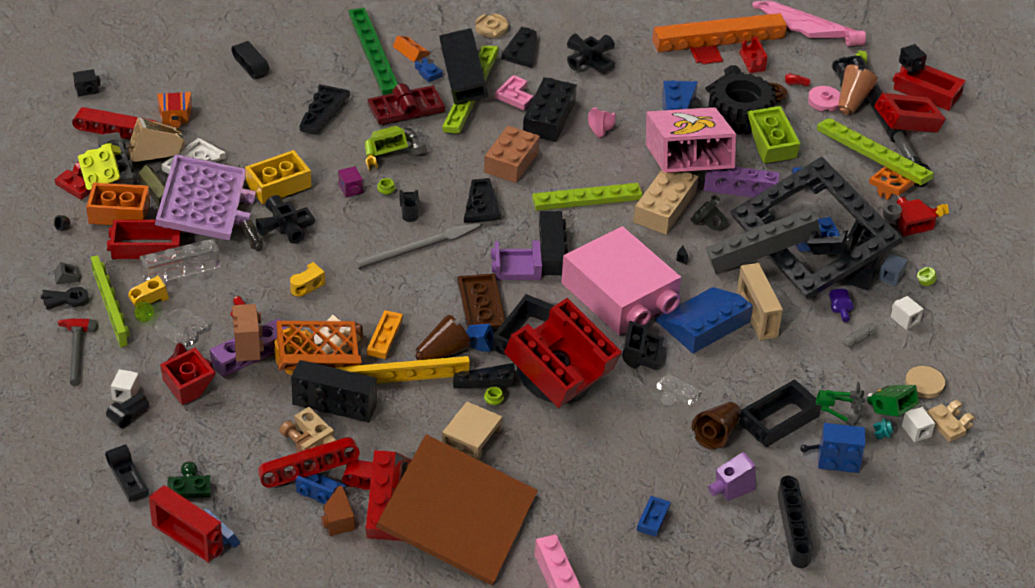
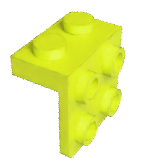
[78,143,121,190]

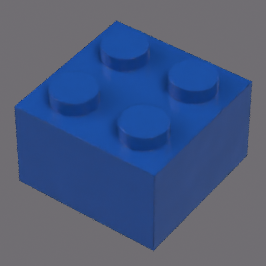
[818,423,865,473]

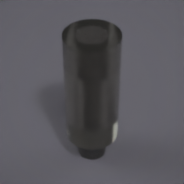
[240,220,263,251]

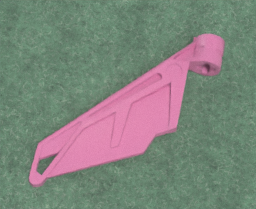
[752,1,866,46]

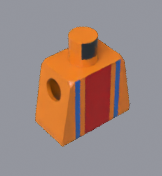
[157,92,192,128]

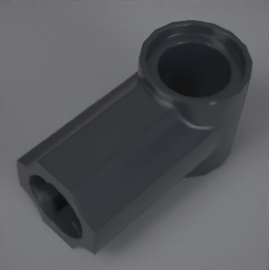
[106,393,149,429]

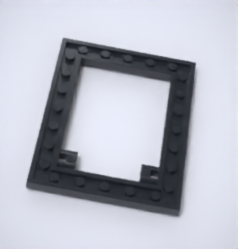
[730,157,903,300]

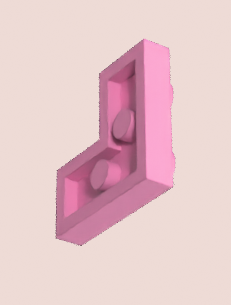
[495,75,533,110]

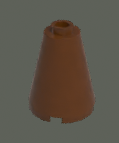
[415,315,471,360]
[691,402,741,450]

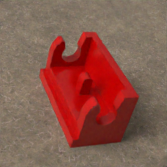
[739,36,768,73]

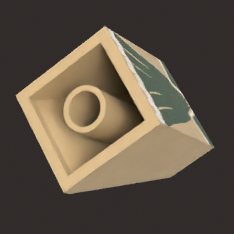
[127,117,185,162]

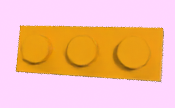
[367,310,403,359]

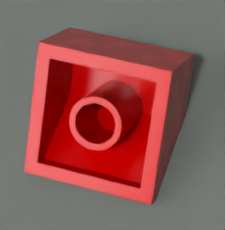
[160,347,216,405]

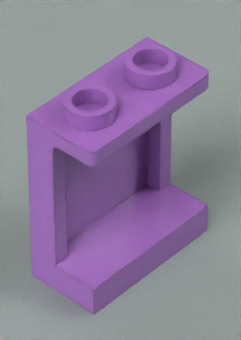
[491,241,542,280]

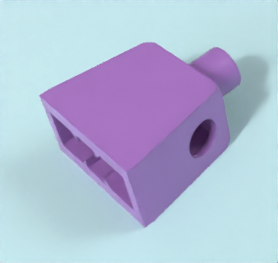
[708,452,756,500]

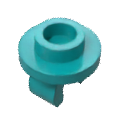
[873,418,894,439]

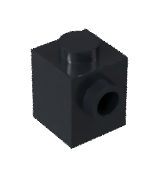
[899,44,927,73]
[73,69,101,97]

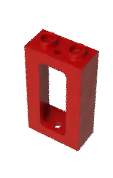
[893,65,966,111]
[874,93,946,133]
[107,220,183,259]
[149,485,223,563]

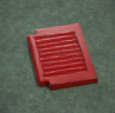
[690,45,723,64]

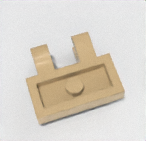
[926,400,975,443]

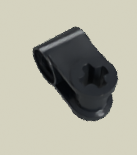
[399,190,419,222]

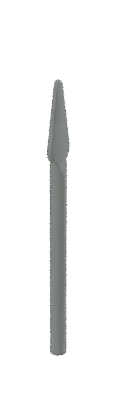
[356,223,480,268]

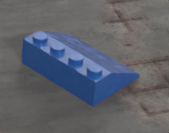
[655,287,753,353]

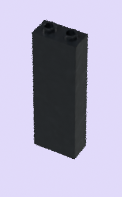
[439,28,489,105]

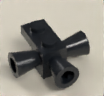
[567,34,615,74]
[256,195,315,244]

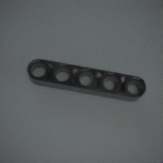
[777,475,812,568]

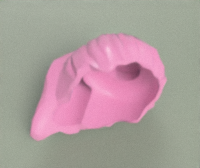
[588,107,616,138]

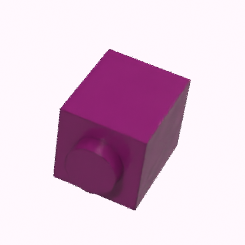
[338,166,363,197]

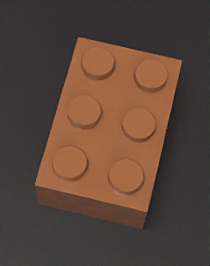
[484,125,540,183]

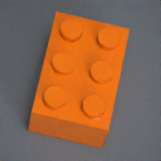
[86,182,150,225]

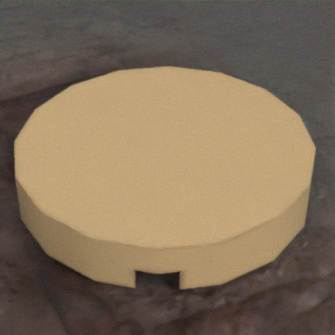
[475,13,508,38]
[905,366,945,399]

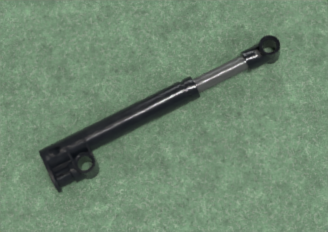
[832,56,931,187]

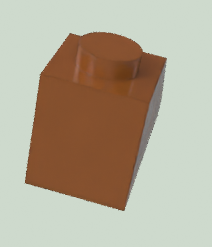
[321,486,354,536]

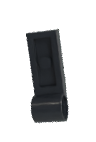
[105,444,149,502]

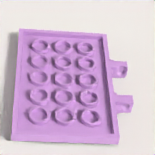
[155,154,256,241]

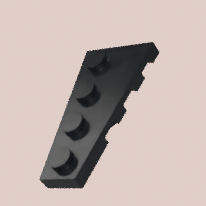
[299,84,350,135]

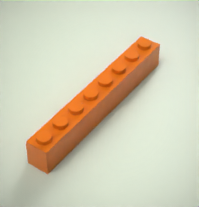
[652,13,787,52]

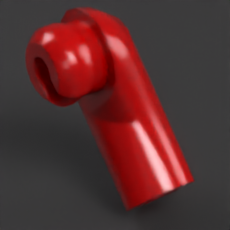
[785,73,811,87]

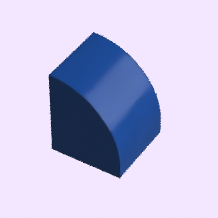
[466,324,494,352]

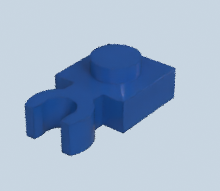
[415,58,443,83]

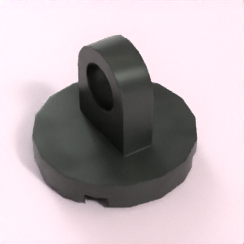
[690,195,726,230]

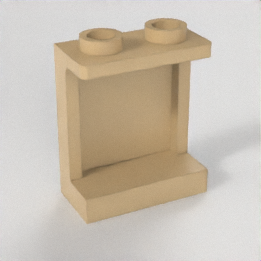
[442,402,502,460]

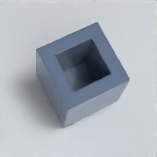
[879,253,908,286]

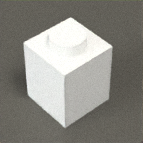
[891,296,923,330]
[111,369,140,402]
[902,407,935,442]

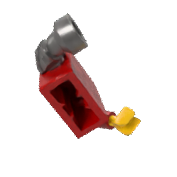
[882,197,949,237]

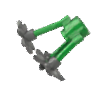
[816,381,866,426]

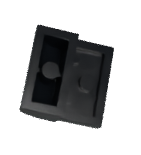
[622,321,664,370]

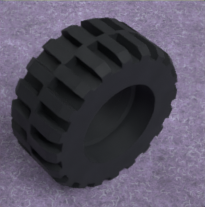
[708,72,776,134]

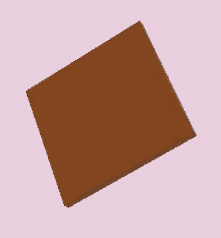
[376,434,538,586]

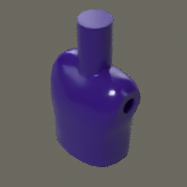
[829,289,853,322]

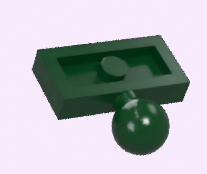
[168,461,211,498]

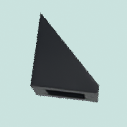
[676,245,688,265]

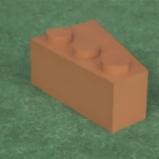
[232,304,264,362]

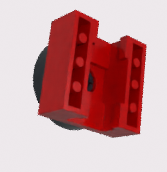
[504,298,622,408]

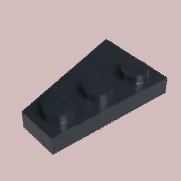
[501,27,537,68]
[464,178,500,223]
[453,363,515,389]

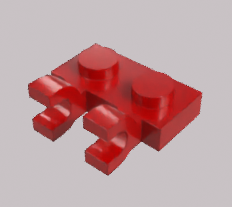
[54,161,91,200]

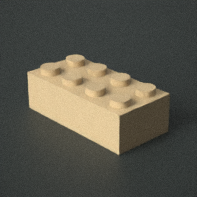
[633,170,699,235]

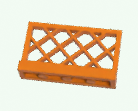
[276,321,361,370]

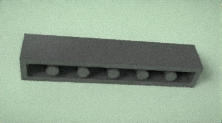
[706,208,821,274]

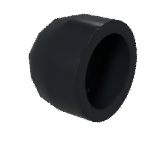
[54,215,71,230]

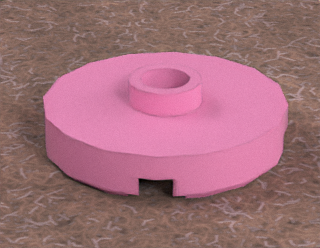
[808,86,840,112]

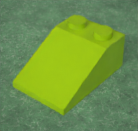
[748,106,800,164]

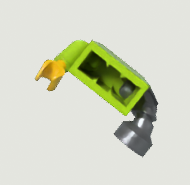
[365,126,427,170]

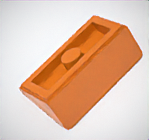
[393,35,430,62]

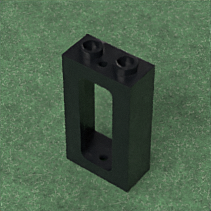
[492,294,555,355]
[739,379,821,447]

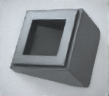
[54,262,79,284]

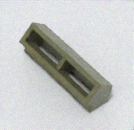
[139,165,166,207]

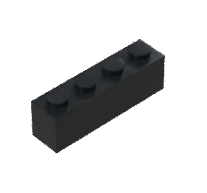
[539,211,568,275]

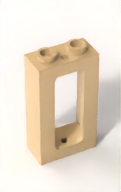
[737,263,783,340]

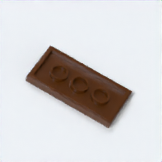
[457,273,505,332]

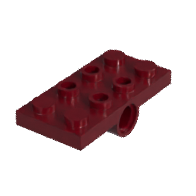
[368,84,445,125]

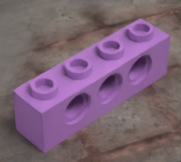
[704,166,779,198]
[210,318,287,377]

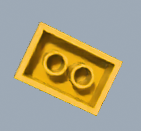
[245,150,311,205]

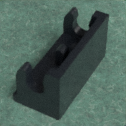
[807,230,853,255]

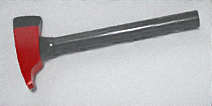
[58,318,97,386]

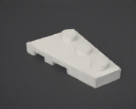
[161,138,226,174]

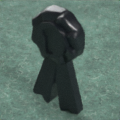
[41,287,88,309]

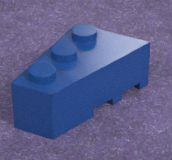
[662,80,698,111]

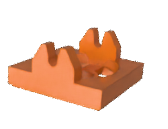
[869,167,915,200]

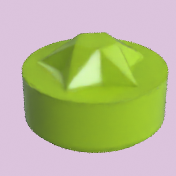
[917,267,937,286]

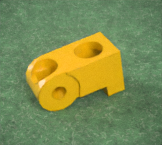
[290,262,325,297]
[128,276,169,309]

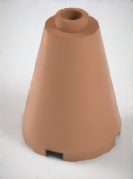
[838,65,878,115]

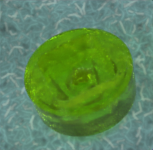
[134,302,154,322]

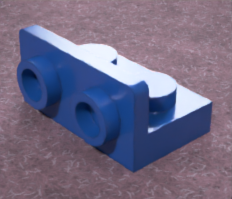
[296,474,345,504]

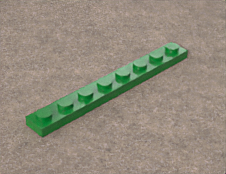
[349,8,398,96]

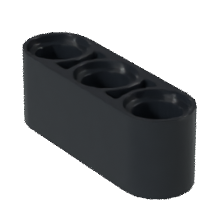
[231,41,270,79]

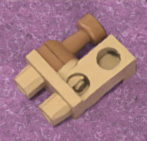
[279,407,336,461]

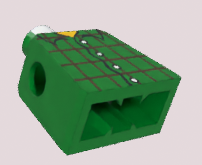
[867,385,919,416]

